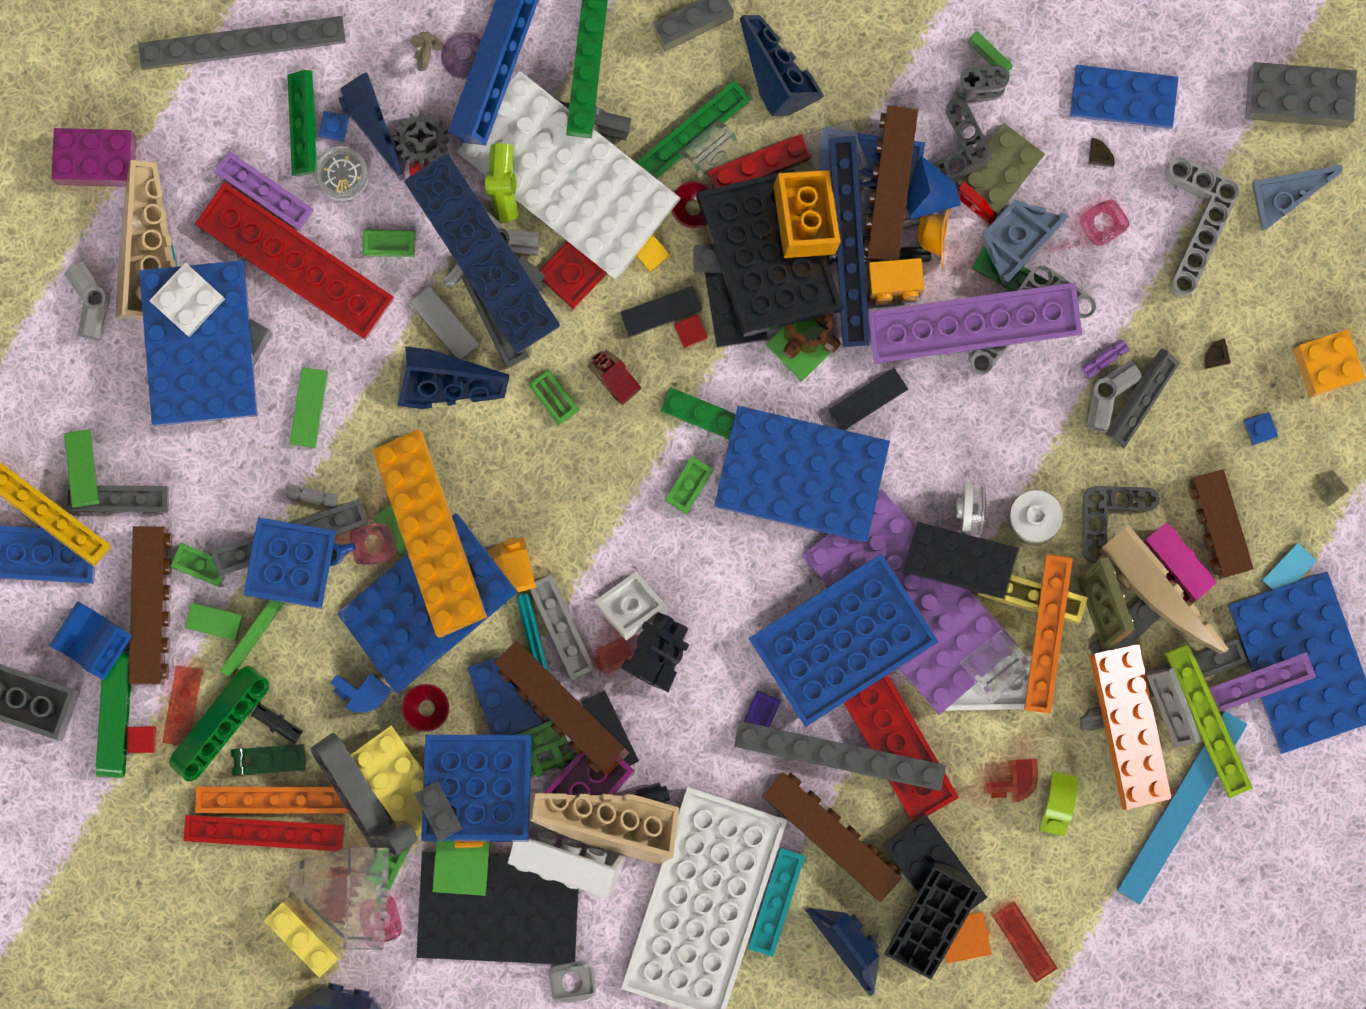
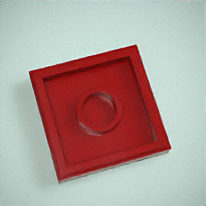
[539,241,608,310]

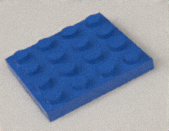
[421,735,532,842]

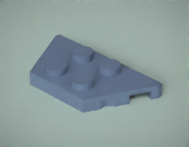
[981,200,1069,286]

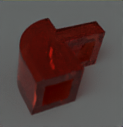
[984,759,1038,803]

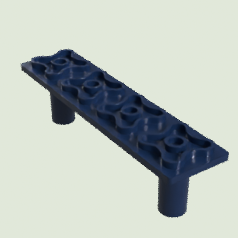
[404,153,560,354]

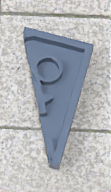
[1252,165,1343,231]

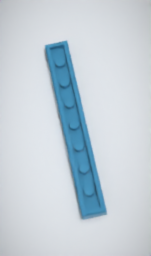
[1117,711,1248,904]

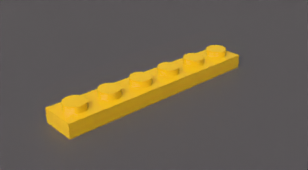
[0,462,111,567]

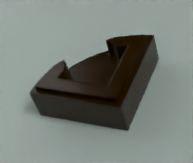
[1088,138,1115,167]
[1204,338,1231,370]

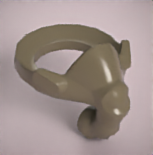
[411,31,443,71]

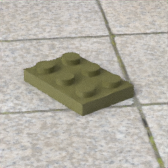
[957,123,1045,216]
[1078,557,1135,651]

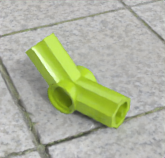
[485,143,519,223]

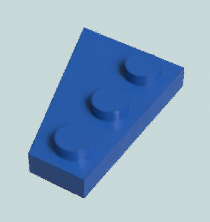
[467,659,544,735]

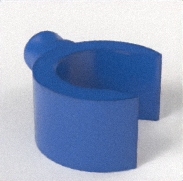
[330,542,356,566]

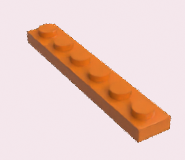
[1024,553,1073,714]
[195,787,349,814]

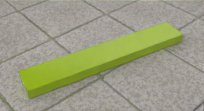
[1164,643,1253,799]

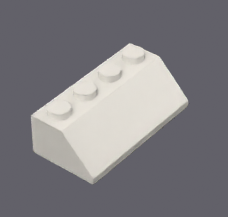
[508,821,626,898]

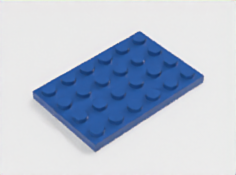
[139,260,258,427]
[714,406,890,543]
[337,513,518,693]
[749,553,939,727]
[1228,571,1366,754]

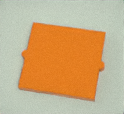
[945,912,992,964]

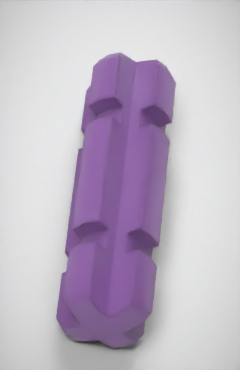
[1081,339,1129,378]

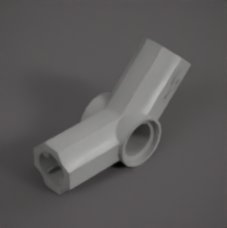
[482,205,540,256]
[64,261,110,340]
[1086,360,1142,432]

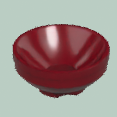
[671,181,711,229]
[402,684,450,732]

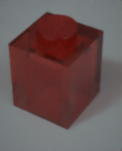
[593,637,633,675]

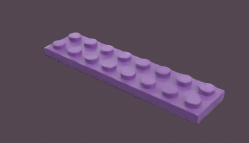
[868,282,1082,364]

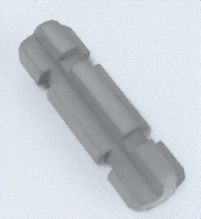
[286,485,338,508]

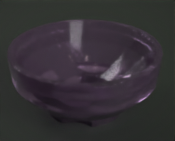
[441,33,481,80]

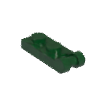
[230,744,306,776]

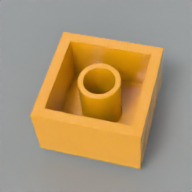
[866,258,924,305]
[1293,329,1365,398]

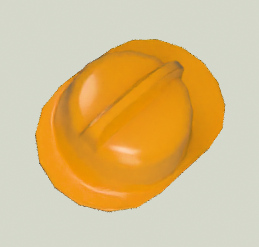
[917,209,949,270]

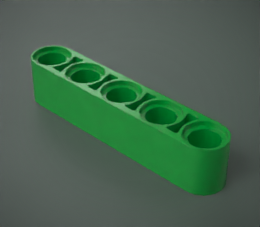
[96,649,131,778]
[169,666,269,782]

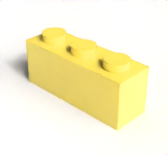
[264,902,341,978]

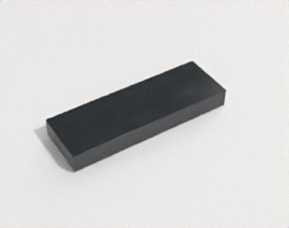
[620,286,702,338]
[829,368,908,430]
[582,690,639,766]

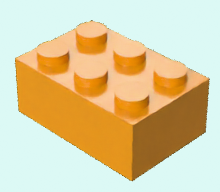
[773,170,841,258]

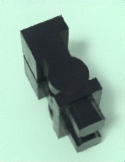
[621,612,689,692]

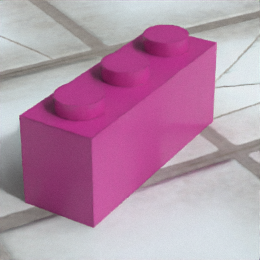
[1143,522,1217,603]

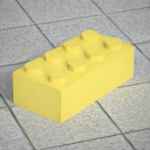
[350,726,424,838]

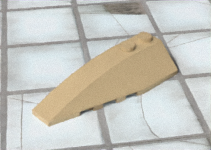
[115,160,176,321]
[1099,525,1229,654]
[530,793,679,864]

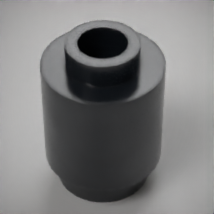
[630,782,670,804]

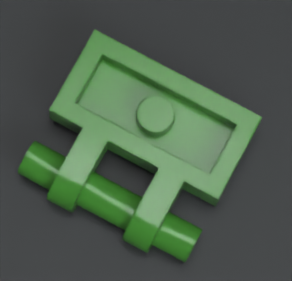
[516,721,574,777]

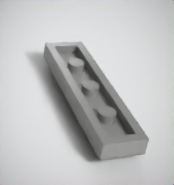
[530,574,595,681]

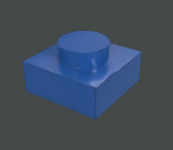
[319,111,350,142]
[1244,412,1278,446]

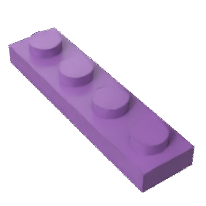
[214,151,314,231]
[1209,652,1316,712]

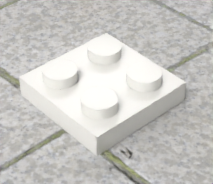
[149,262,225,337]
[594,571,668,640]

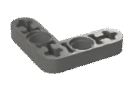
[933,98,992,182]
[1082,486,1160,562]

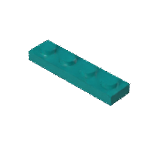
[748,848,805,957]

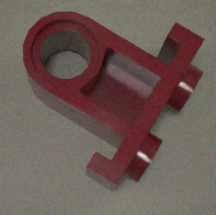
[587,349,642,406]

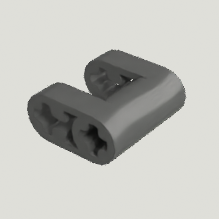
[956,66,1010,102]

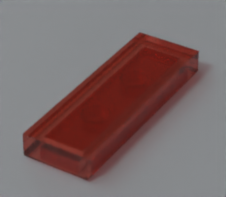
[162,665,203,745]
[992,901,1058,983]

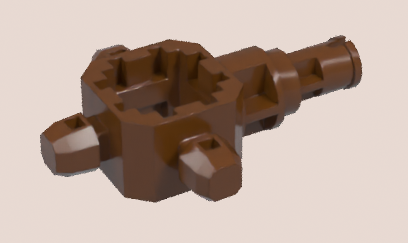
[783,315,841,359]

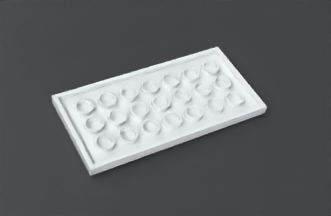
[457,70,681,280]
[621,787,787,1009]

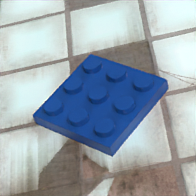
[243,517,336,609]

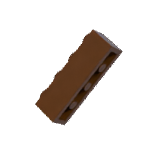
[1188,469,1254,580]

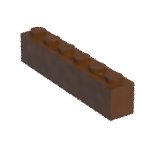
[863,105,918,263]
[129,526,172,685]
[494,640,629,775]
[762,772,902,902]

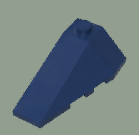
[739,15,824,116]
[338,72,405,181]
[397,346,509,409]

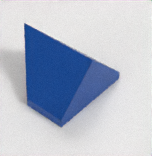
[907,156,961,219]

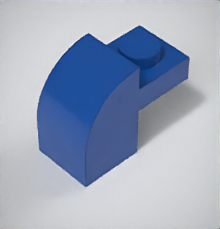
[331,674,393,713]

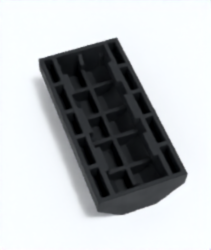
[884,863,982,980]

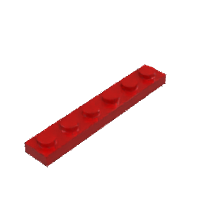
[183,815,344,852]

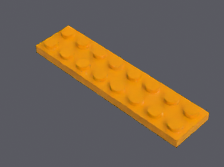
[373,429,487,638]

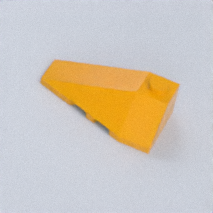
[487,537,536,592]

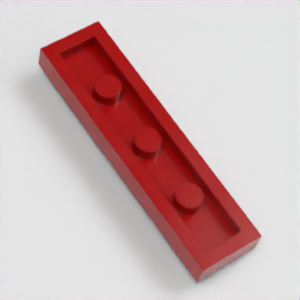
[707,133,812,188]

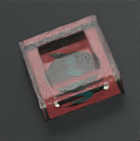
[1311,470,1349,507]

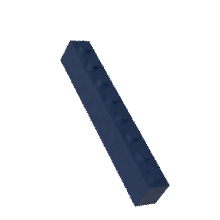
[828,136,870,347]

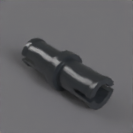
[250,702,304,745]

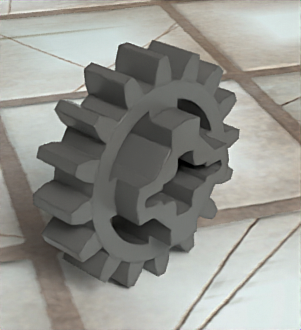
[393,111,450,168]

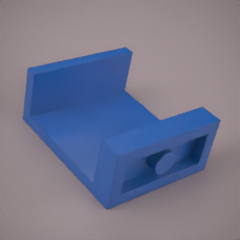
[49,601,132,680]

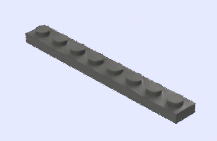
[138,16,346,70]
[734,721,946,791]

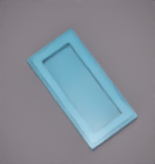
[1261,543,1317,590]

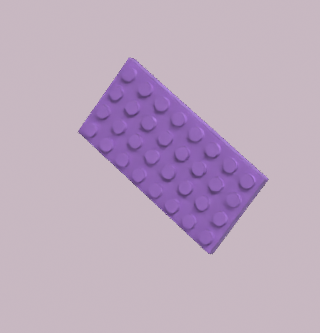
[802,489,1019,715]

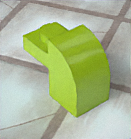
[1039,771,1078,836]

